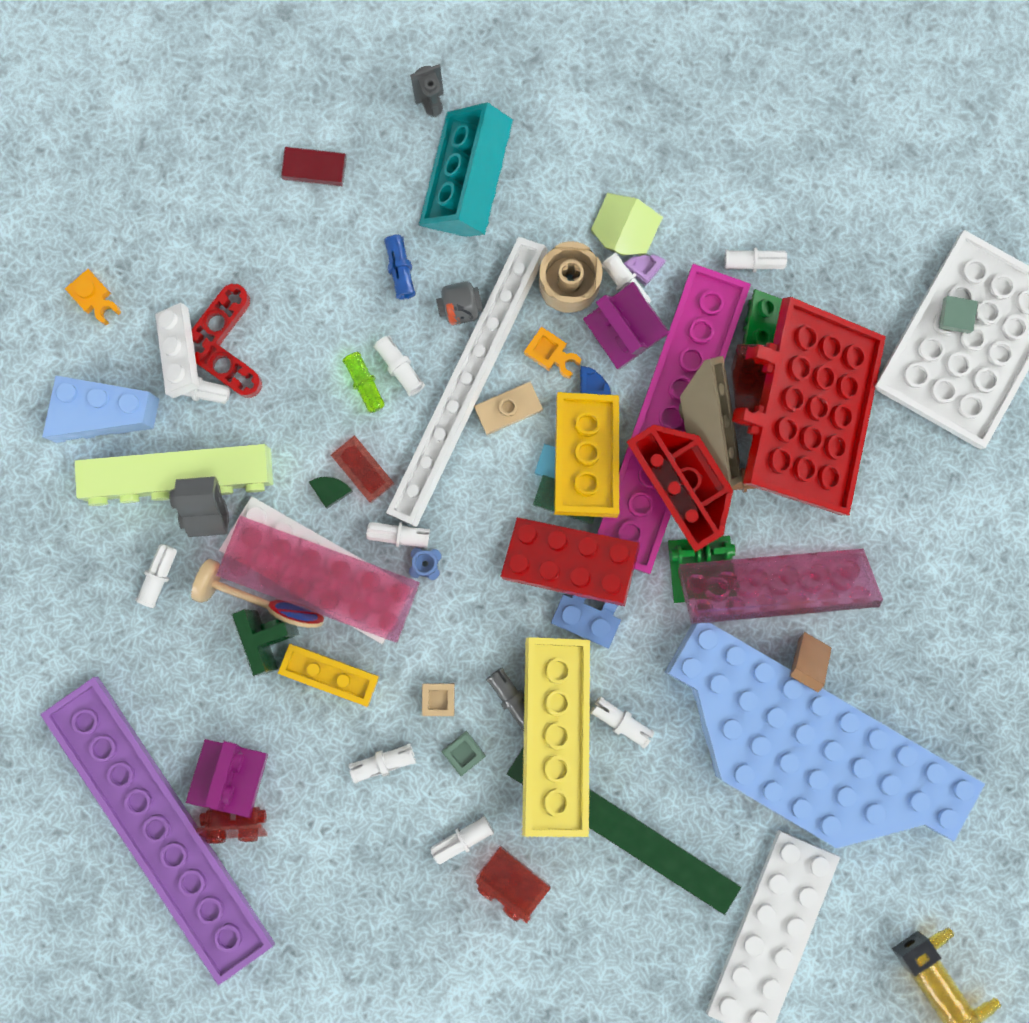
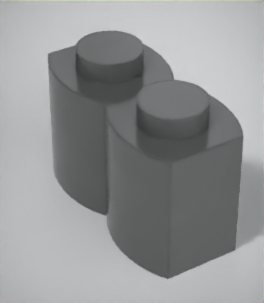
[170,476,229,537]

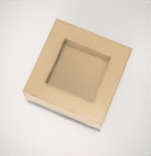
[422,683,455,716]

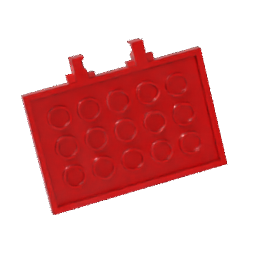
[732,296,886,516]

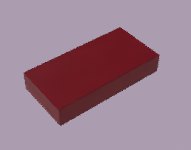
[281,147,347,186]

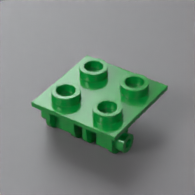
[739,289,782,356]
[668,535,737,603]

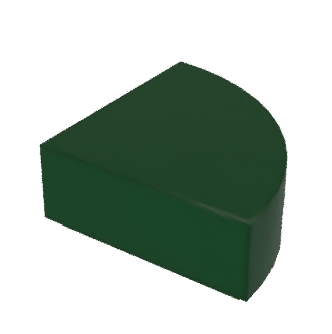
[309,477,353,509]

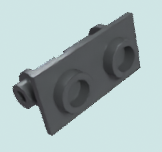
[410,64,444,117]

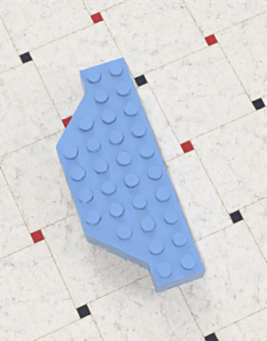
[665,617,985,848]

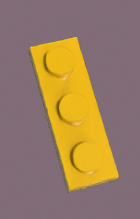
[278,643,380,707]

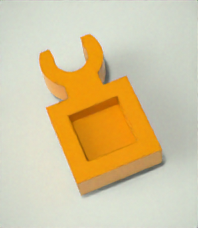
[65,269,121,326]
[524,326,582,379]

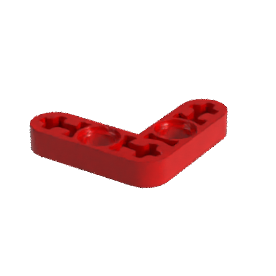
[191,284,262,398]

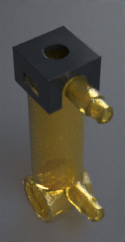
[892,927,1001,1023]

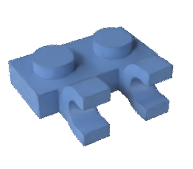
[551,594,621,649]

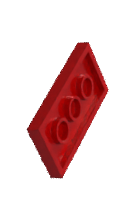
[501,517,640,607]

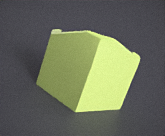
[591,193,663,256]

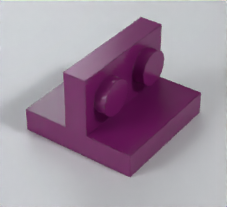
[583,282,670,369]
[185,739,268,818]

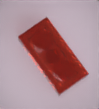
[331,435,395,503]

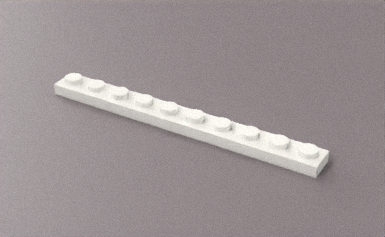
[386,237,548,527]

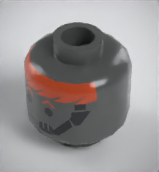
[436,281,483,325]

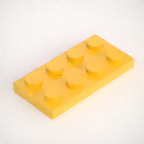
[554,392,619,518]

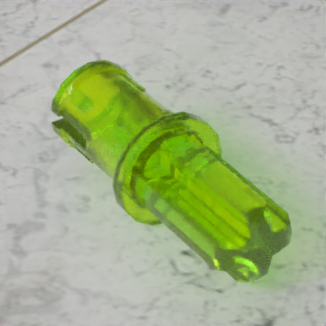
[343,352,385,413]

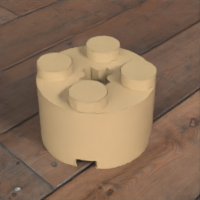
[539,241,603,313]

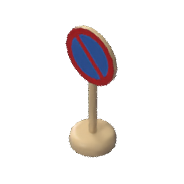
[191,559,324,628]

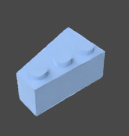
[42,376,160,443]

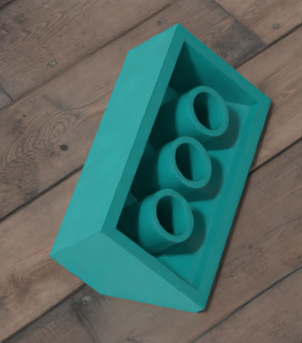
[419,102,513,237]

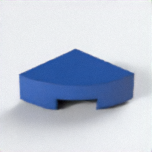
[580,366,611,395]

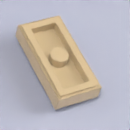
[474,381,543,436]

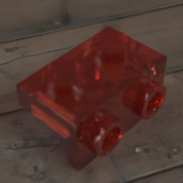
[475,845,551,924]

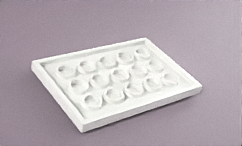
[875,230,1029,450]

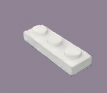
[155,303,199,398]

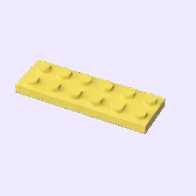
[522,637,590,837]

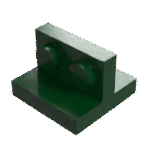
[232,609,300,676]

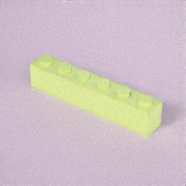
[75,444,273,506]

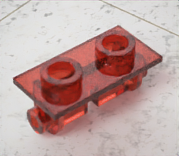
[196,807,268,844]

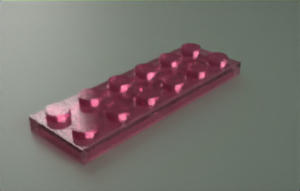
[216,516,420,643]
[678,549,883,624]

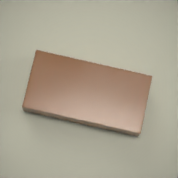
[790,632,832,692]

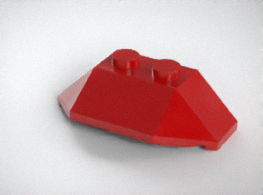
[626,424,734,552]

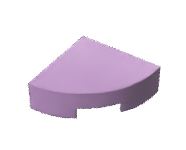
[624,255,666,286]

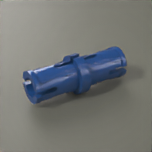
[384,235,416,300]

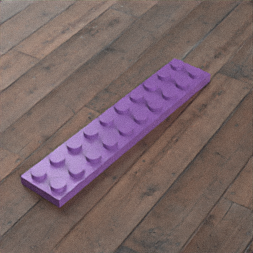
[40,677,275,986]

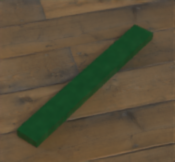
[506,746,742,915]

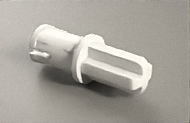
[725,247,787,272]
[602,253,651,304]
[183,376,230,404]
[366,522,430,549]
[135,544,177,608]
[430,816,494,864]

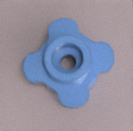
[409,547,442,580]

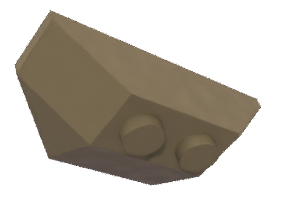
[679,356,742,487]

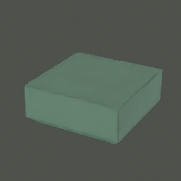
[939,296,978,334]
[441,730,486,776]

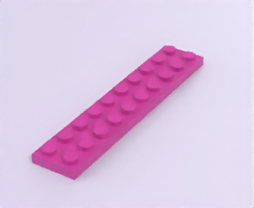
[597,264,751,574]

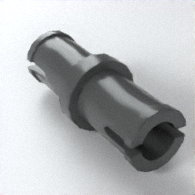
[486,668,524,732]

